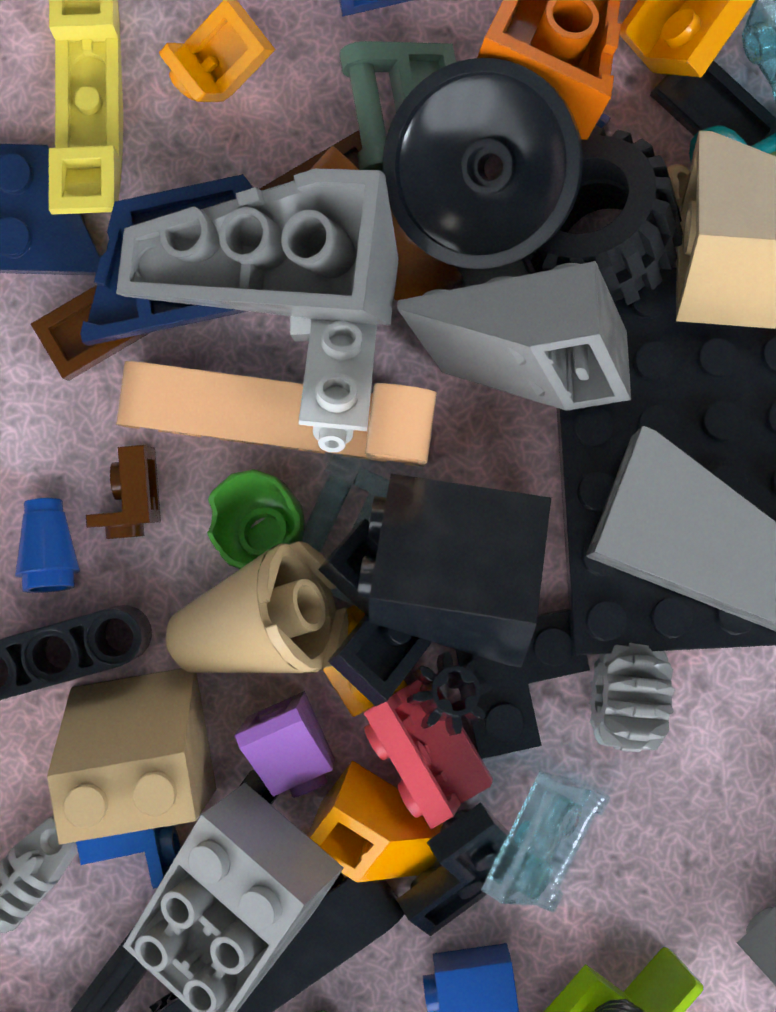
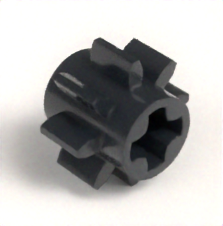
[407,652,492,736]

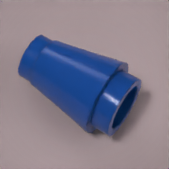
[15,498,80,593]

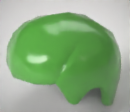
[207,469,305,571]

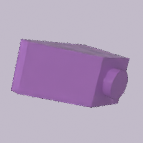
[234,691,335,798]

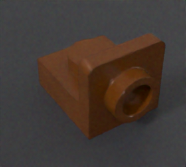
[85,445,161,539]

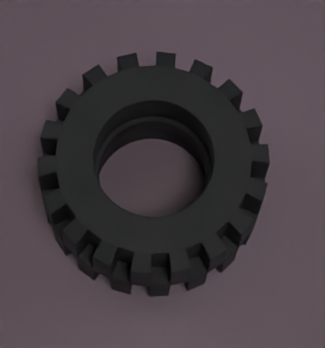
[522,128,683,305]

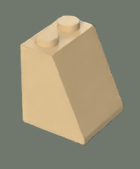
[676,131,776,329]
[47,668,217,845]

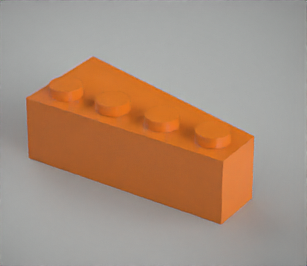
[477,0,621,140]

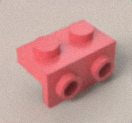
[364,680,493,829]

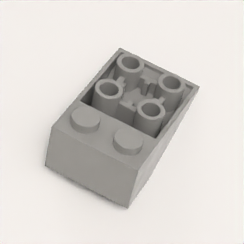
[397,261,631,411]
[123,783,344,1012]

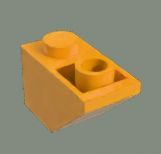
[307,760,444,883]

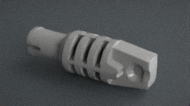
[0,816,78,933]

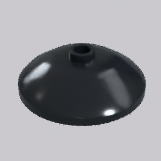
[382,58,583,269]

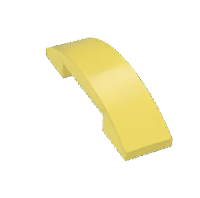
[49,0,123,215]

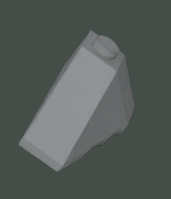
[116,168,399,325]

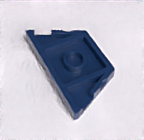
[0,144,101,276]
[80,174,254,346]

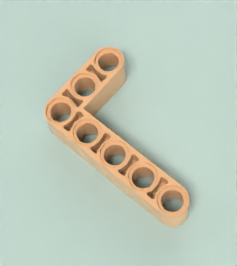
[116,361,437,467]

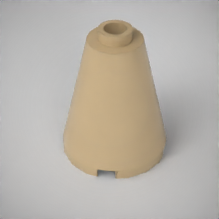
[166,541,349,673]

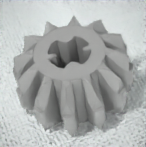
[589,643,675,752]

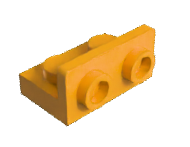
[620,0,755,78]

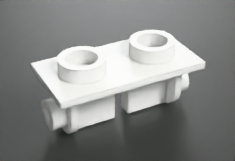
[299,319,377,452]

